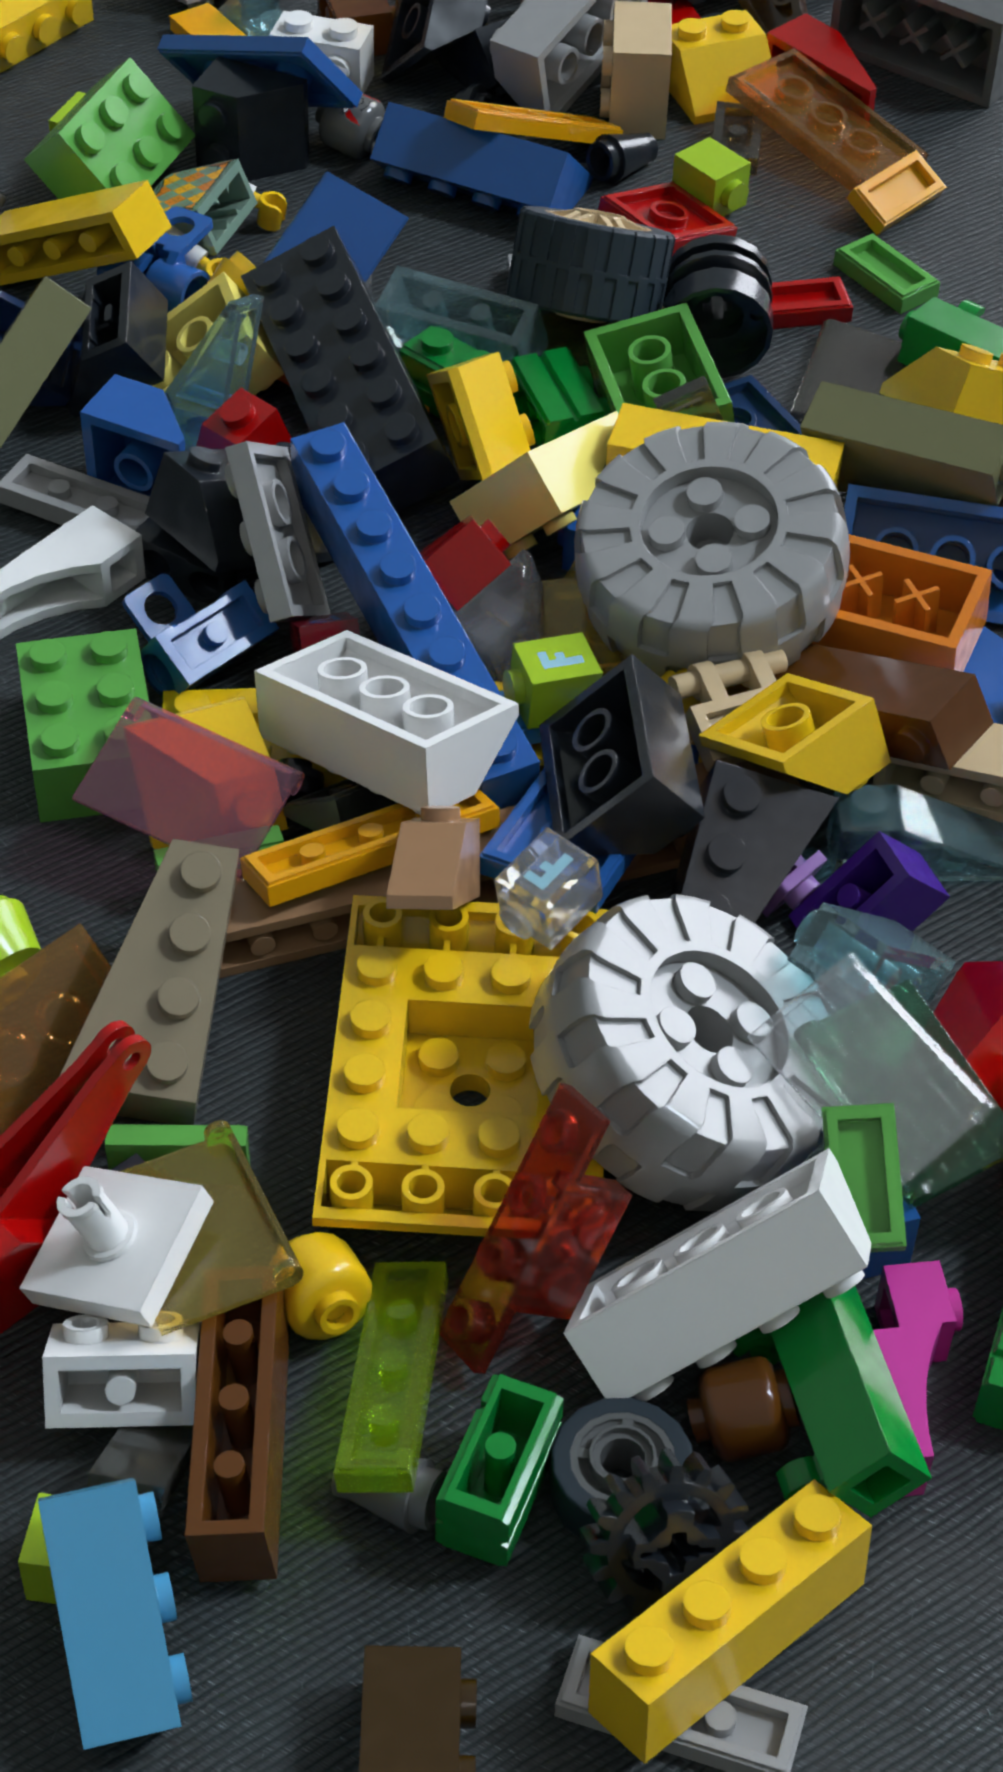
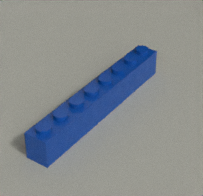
[290,422,540,809]

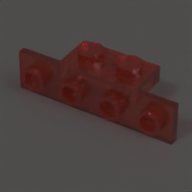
[438,1083,633,1374]

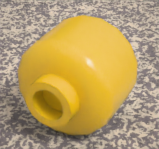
[269,1232,372,1340]

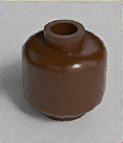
[686,1356,801,1462]

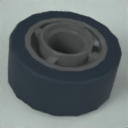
[549,1398,692,1540]

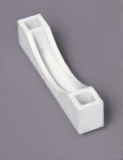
[0,505,146,640]

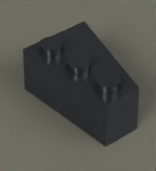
[671,760,839,923]

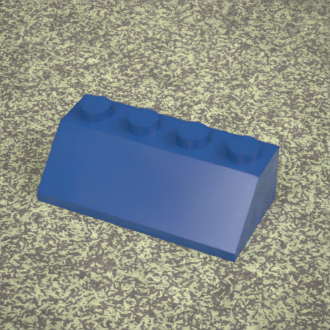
[370,102,593,217]
[844,484,1003,625]

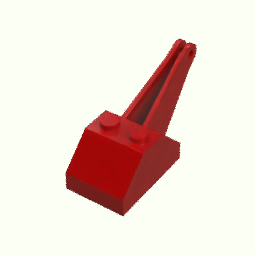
[0,1020,151,1334]

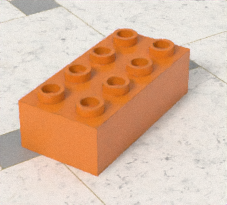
[812,534,992,672]

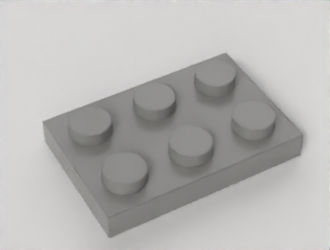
[225,441,331,622]

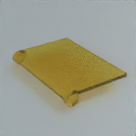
[120,1120,304,1336]

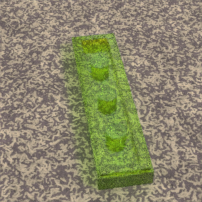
[334,1261,449,1493]

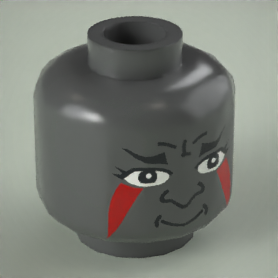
[315,93,386,160]

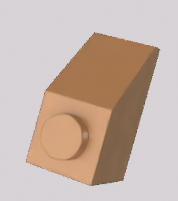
[386,806,480,910]

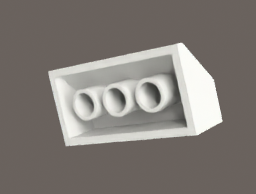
[254,630,519,815]
[563,1148,872,1402]

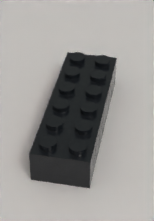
[241,226,460,513]

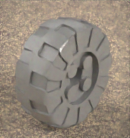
[574,422,850,686]
[529,894,846,1211]

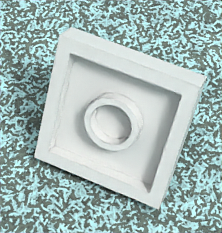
[19,1166,214,1327]

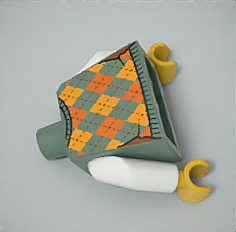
[154,159,287,278]

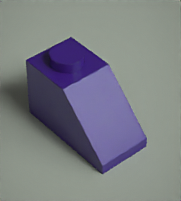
[788,831,950,964]

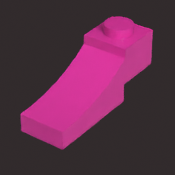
[873,1260,963,1497]

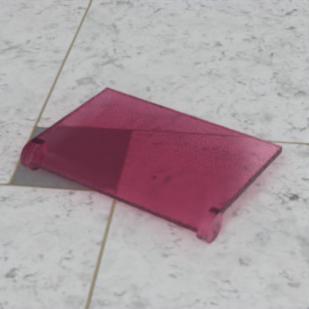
[72,697,304,879]

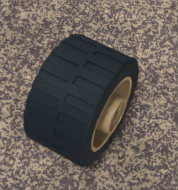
[506,206,676,324]

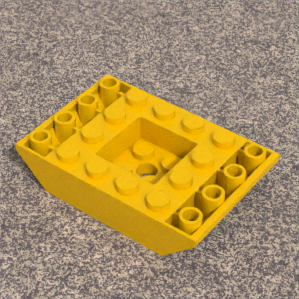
[312,895,608,1244]

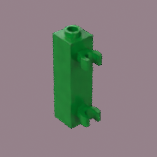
[897,297,1003,366]
[733,1286,932,1518]

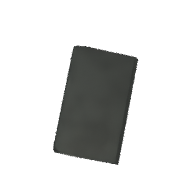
[282,779,397,831]

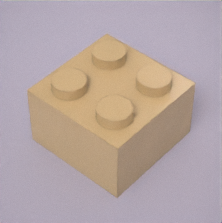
[600,1,672,140]

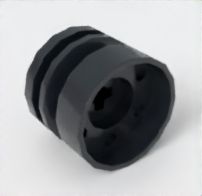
[663,234,773,379]

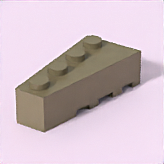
[60,839,239,1125]

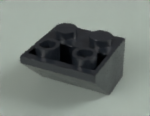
[69,261,168,417]

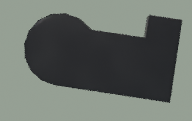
[135,517,238,603]

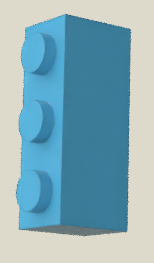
[38,1478,193,1750]

